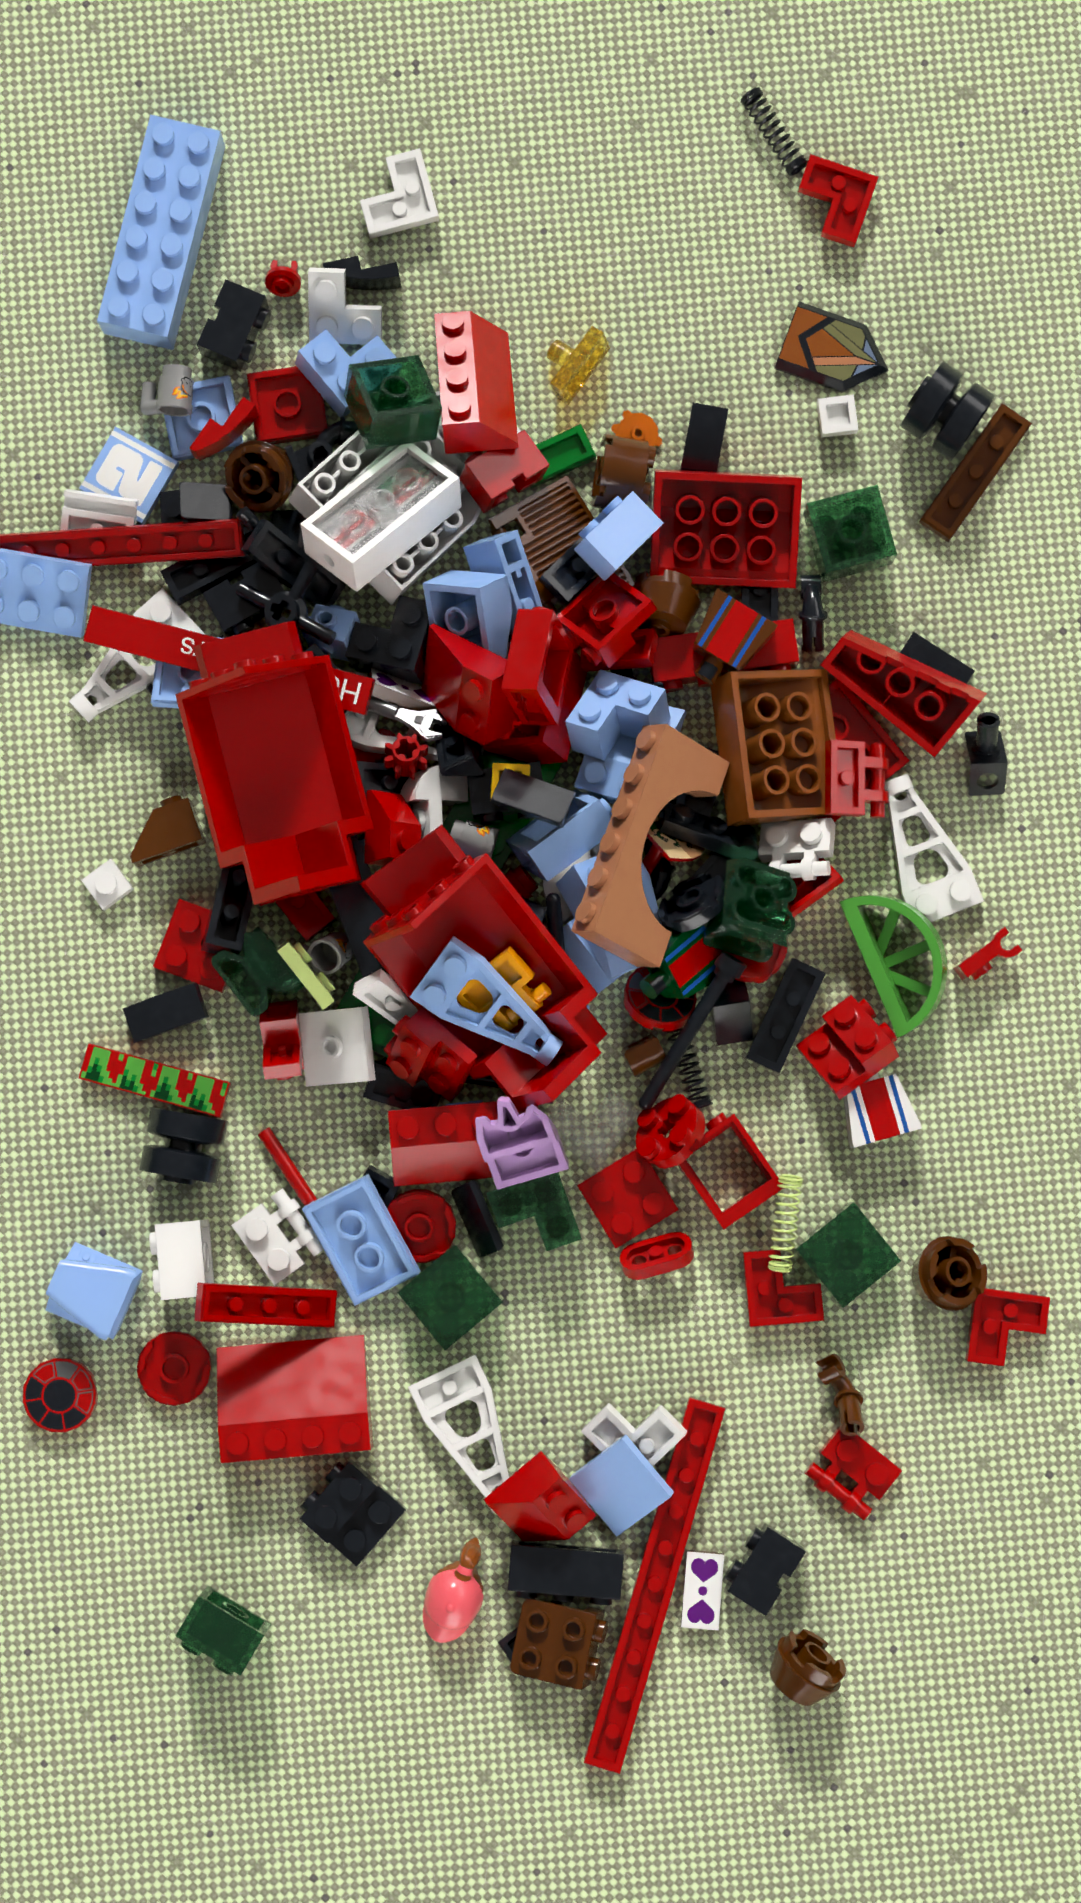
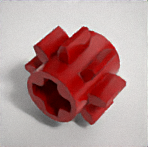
[384,733,428,780]

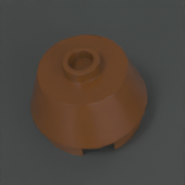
[224,440,294,513]
[633,570,701,638]
[912,1236,987,1311]
[770,1629,846,1706]

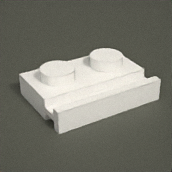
[60,489,139,530]

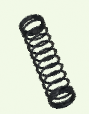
[740,87,808,176]
[664,1028,713,1109]

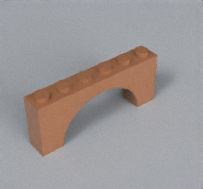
[571,724,730,967]

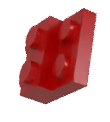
[557,573,657,668]
[796,995,899,1100]
[384,1008,478,1102]

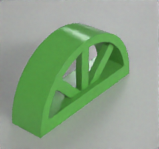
[840,895,948,1038]

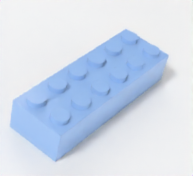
[97,114,225,350]

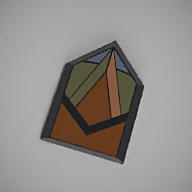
[774,301,889,393]

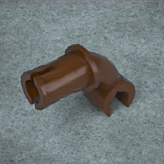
[815,1354,865,1436]

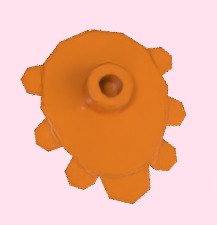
[611,410,662,446]

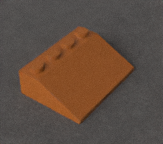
[710,669,836,826]

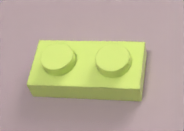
[276,940,335,1010]

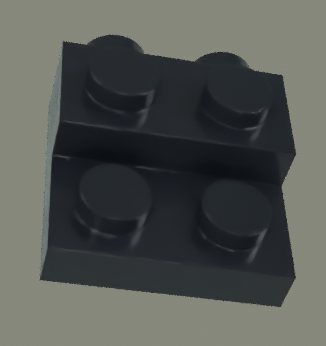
[300,1459,407,1567]

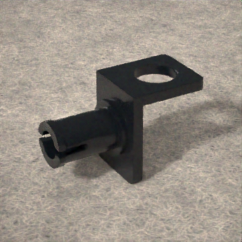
[964,712,1008,796]

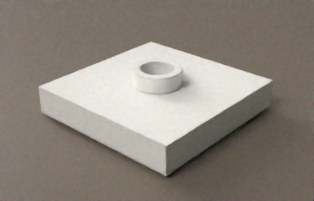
[298,1006,376,1087]

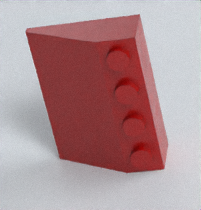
[650,469,802,589]
[216,1334,374,1463]

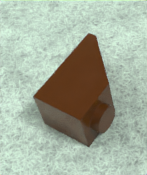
[130,795,206,867]

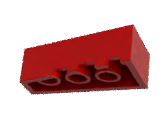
[820,630,987,758]

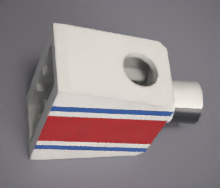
[843,1073,922,1148]

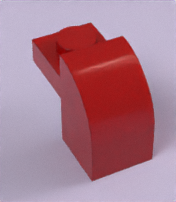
[259,1000,304,1080]

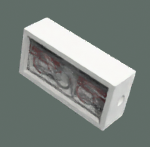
[301,440,462,592]

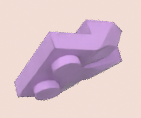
[475,1097,569,1190]

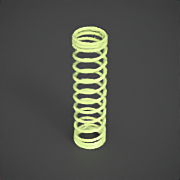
[768,1174,803,1273]

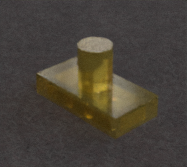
[547,326,610,405]

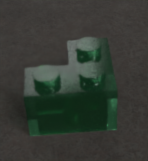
[486,1172,582,1251]

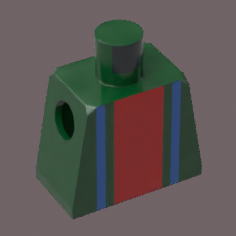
[639,924,719,999]

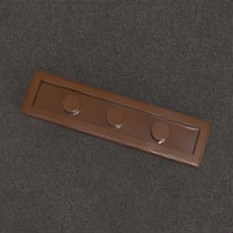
[919,403,1032,543]

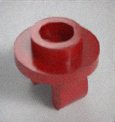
[265,260,301,297]

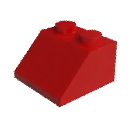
[483,1451,597,1541]

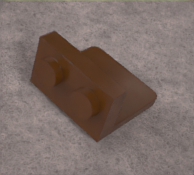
[510,1599,608,1690]

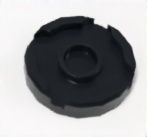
[657,874,729,933]

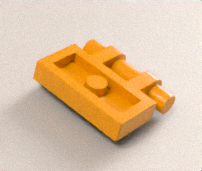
[457,946,552,1031]

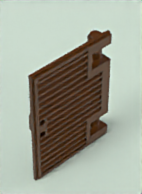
[488,476,634,615]

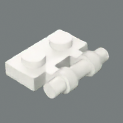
[755,818,836,883]
[231,1188,324,1286]

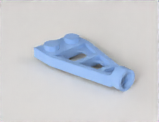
[410,936,563,1066]

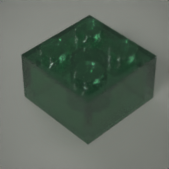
[344,355,442,450]
[803,485,897,583]
[793,1202,901,1308]
[397,1244,504,1350]
[175,1585,272,1676]

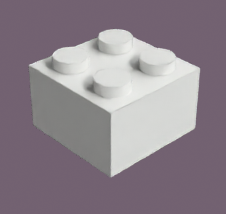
[149,1219,214,1300]

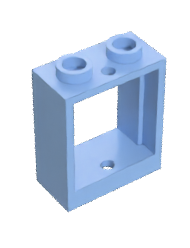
[506,789,612,882]

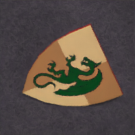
[642,816,705,875]

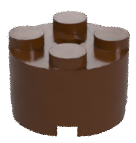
[591,434,656,509]

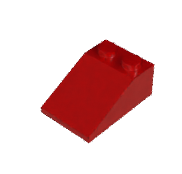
[422,623,514,745]

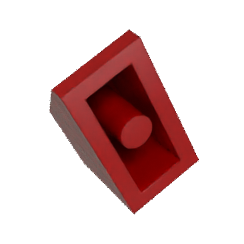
[365,790,421,866]

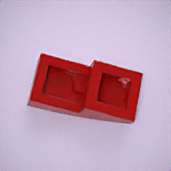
[189,397,259,461]

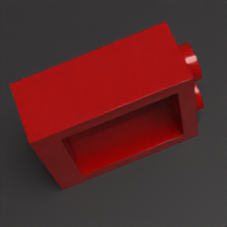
[501,606,574,726]
[678,1112,784,1230]

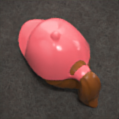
[423,1537,484,1643]

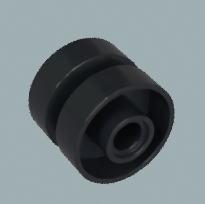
[900,361,996,461]
[139,1107,228,1185]

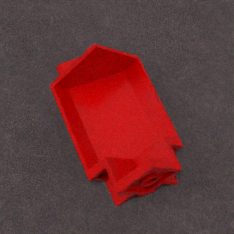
[175,621,374,906]
[360,824,608,1110]

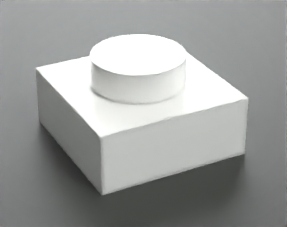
[817,394,859,438]
[81,859,134,911]

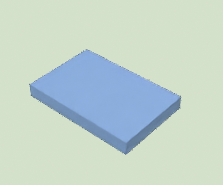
[302,1174,421,1306]

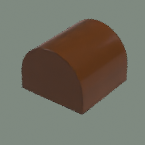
[621,1034,666,1077]

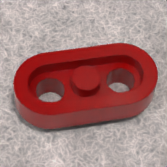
[620,1232,694,1280]

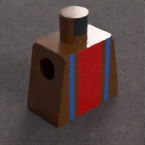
[693,588,778,685]

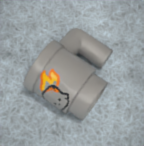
[140,364,194,417]
[450,819,500,858]
[302,931,354,975]

